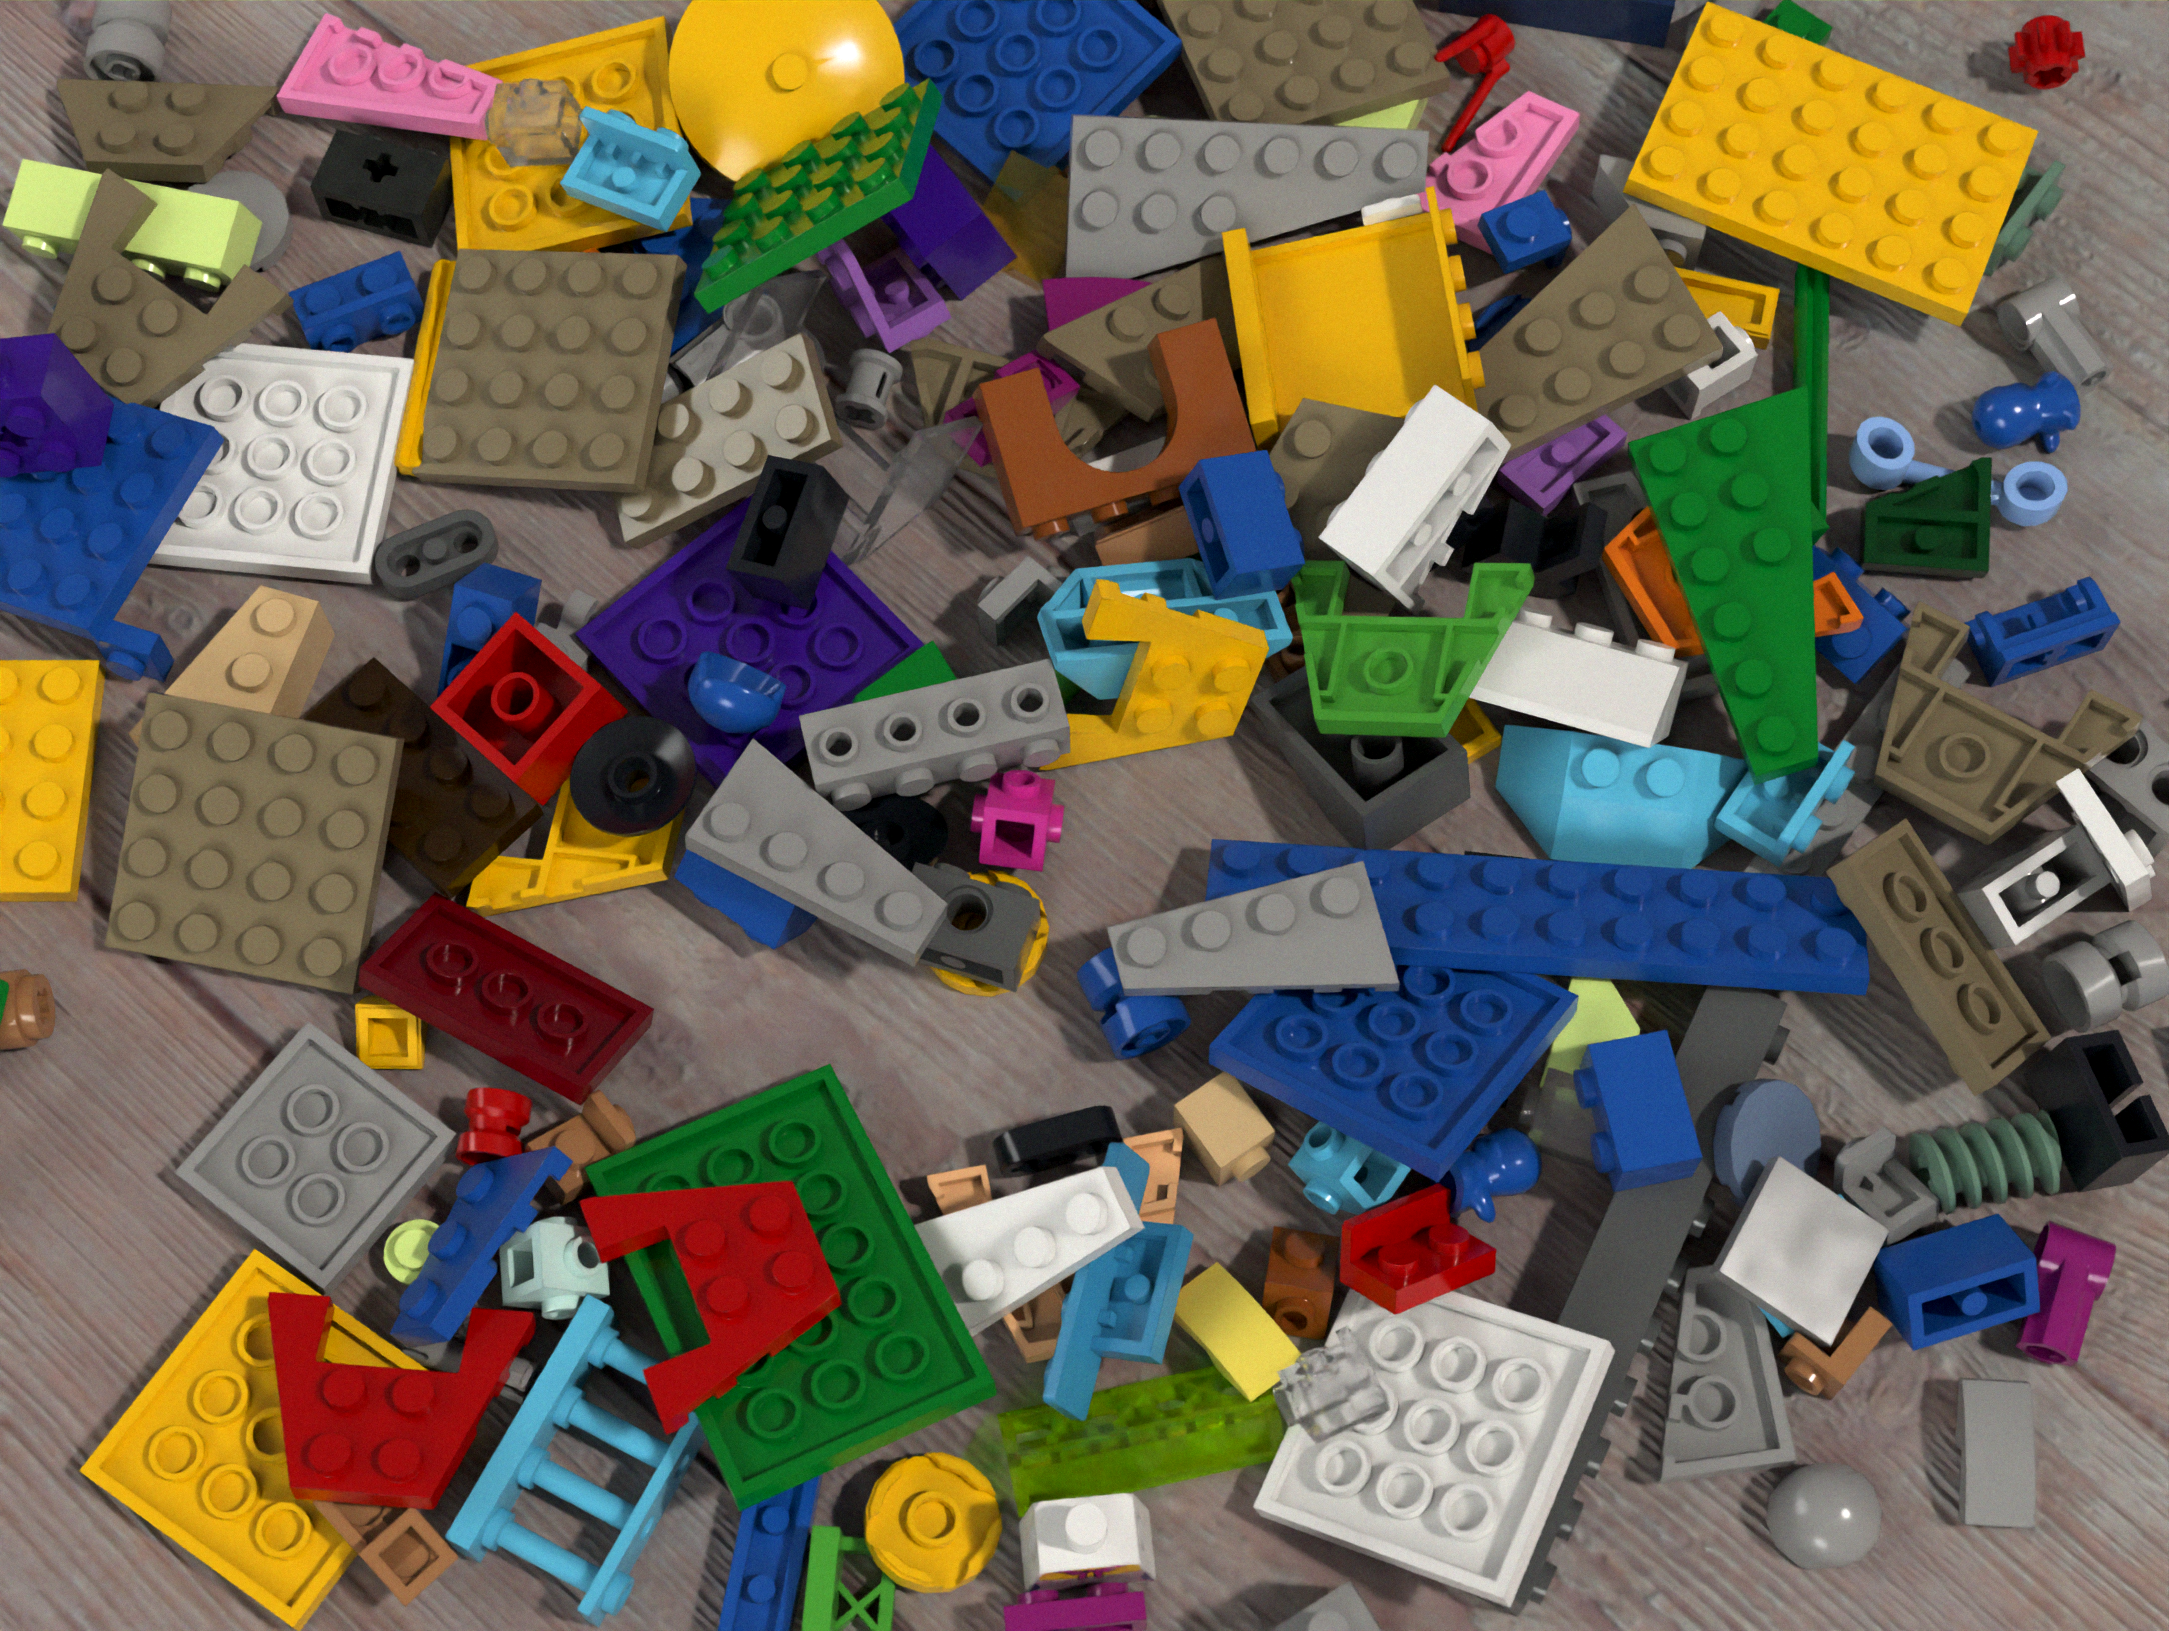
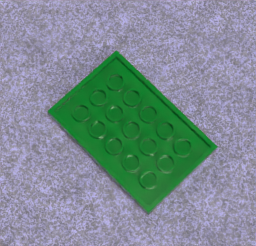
[585,1064,997,1512]

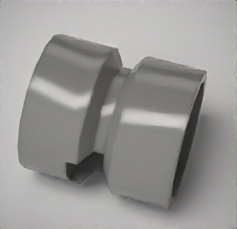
[83,0,173,82]
[2042,920,2169,1033]

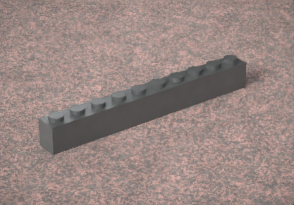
[1465,985,1790,1617]

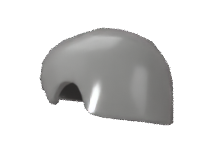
[1766,1463,1883,1570]

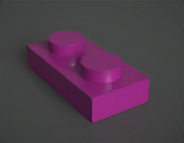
[1003,1582,1147,1631]

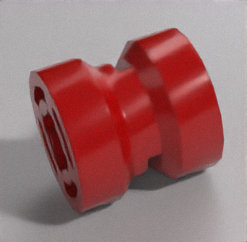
[455,1087,533,1166]

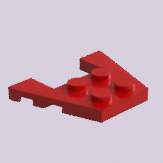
[579,1180,841,1435]
[267,1292,536,1510]

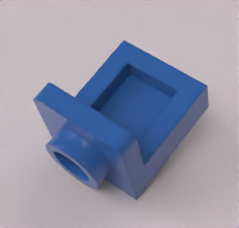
[1477,189,1572,274]

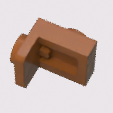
[1261,1226,1340,1340]

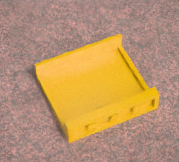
[1222,186,1486,454]

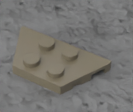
[56,78,282,183]
[1035,253,1242,422]
[910,337,1130,479]

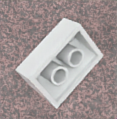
[1469,606,1689,748]

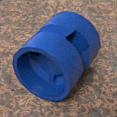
[1076,947,1191,1060]

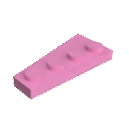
[276,13,510,140]

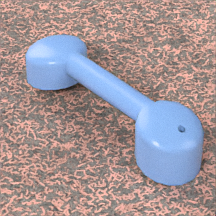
[1849,416,2068,527]

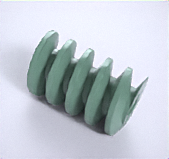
[1909,1109,2062,1215]

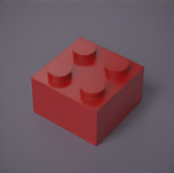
[430,612,628,806]

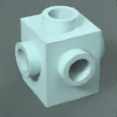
[499,1216,610,1320]

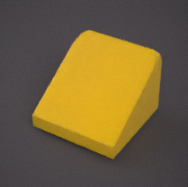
[355,995,428,1069]

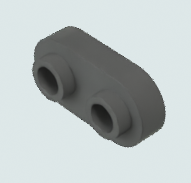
[375,509,499,599]

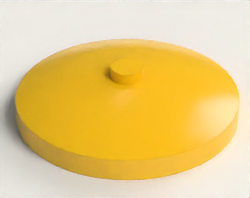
[668,0,905,184]

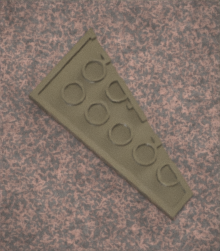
[1474,203,1724,466]

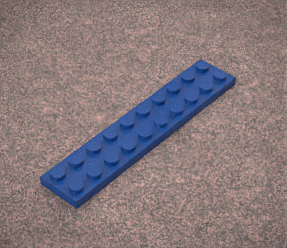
[1205,839,1870,995]

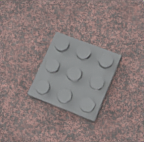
[174,1021,459,1296]

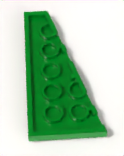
[1628,385,1818,785]

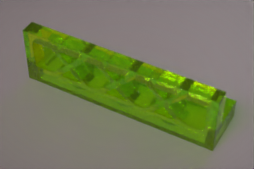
[997,1366,1284,1517]

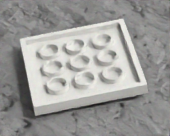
[149,343,415,585]
[1253,1288,1615,1607]

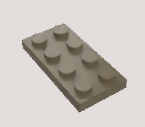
[612,332,843,549]
[1826,818,2052,1097]

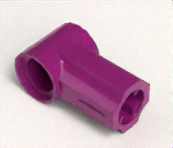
[2015,1221,2116,1367]

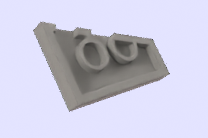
[1657,1265,1797,1484]

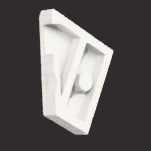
[2056,768,2156,912]

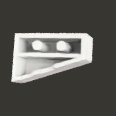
[1318,385,1511,617]

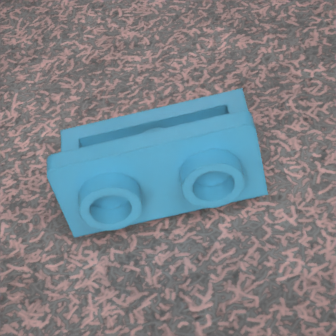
[560,106,701,232]
[1713,740,1855,868]

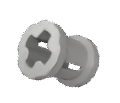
[835,349,903,429]

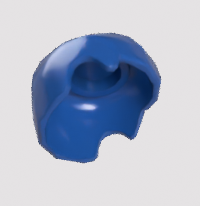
[688,651,786,734]

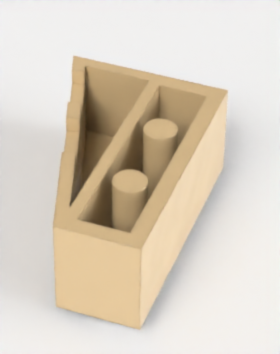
[128,585,335,747]

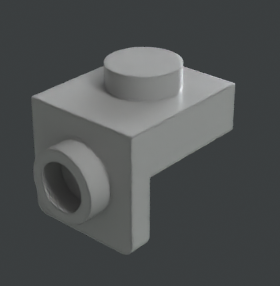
[977,555,1067,647]
[1833,1126,1940,1248]

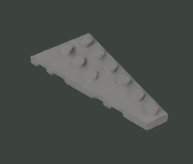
[1063,114,1429,279]

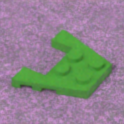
[1291,560,1535,738]

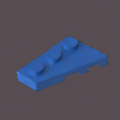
[389,1146,573,1348]

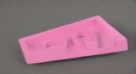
[1417,91,1580,255]

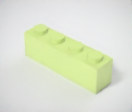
[2,159,263,292]

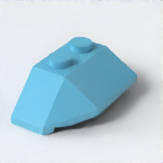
[1037,558,1293,700]
[1495,724,1749,869]

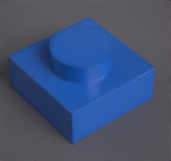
[94,620,175,682]

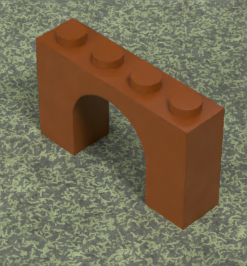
[972,318,1256,541]

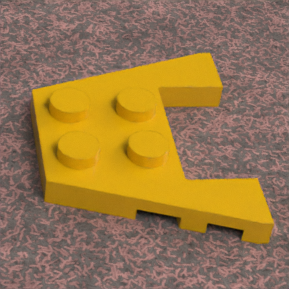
[1039,579,1269,770]
[466,777,686,917]

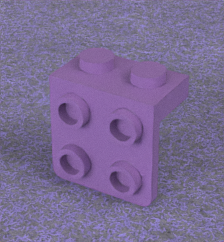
[815,239,952,353]

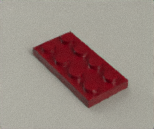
[358,892,654,1106]

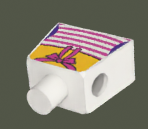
[1019,1493,1156,1592]

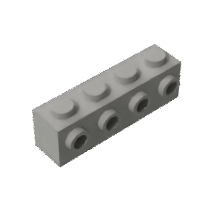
[799,658,1071,811]

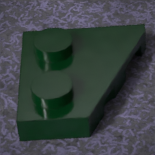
[1859,457,1992,578]

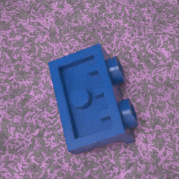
[288,251,424,353]

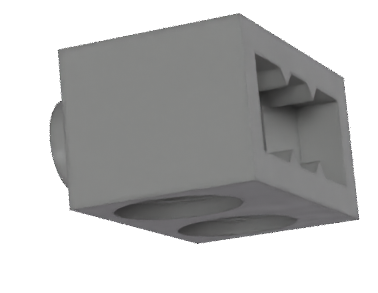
[2083,718,2169,859]

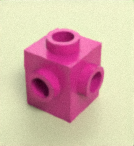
[970,770,1065,872]

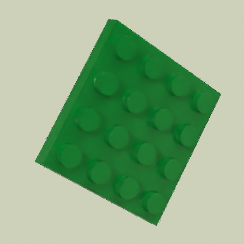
[694,78,943,314]

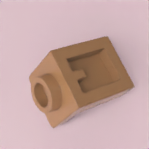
[525,1089,636,1206]
[1777,1306,1893,1401]

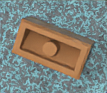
[1094,499,1199,566]

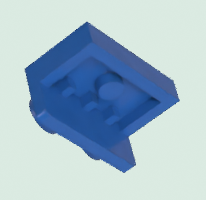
[1812,545,1911,685]

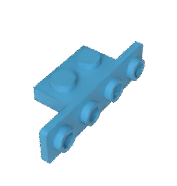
[1043,1142,1194,1421]

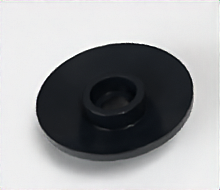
[570,716,697,837]
[839,793,948,872]

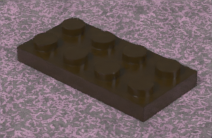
[303,657,544,901]

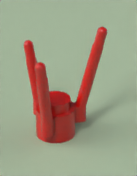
[1434,14,1515,153]

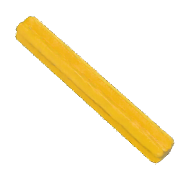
[394,259,456,477]

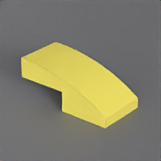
[1173,1262,1305,1402]

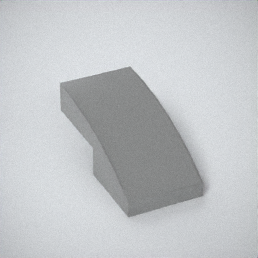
[1955,1377,2036,1529]

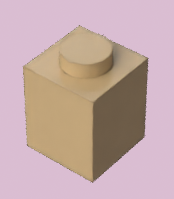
[1173,1071,1275,1187]

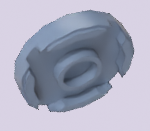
[1713,1078,1821,1208]

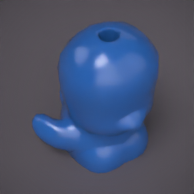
[1971,371,2081,453]
[1430,1128,1542,1223]

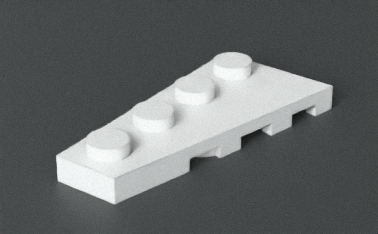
[914,1166,1145,1337]

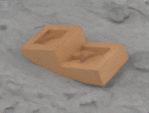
[312,1500,459,1607]

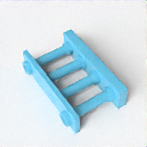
[444,1294,706,1627]

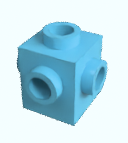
[1288,1121,1411,1215]

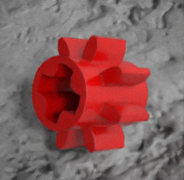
[2008,15,2086,90]

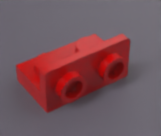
[1340,1183,1497,1315]

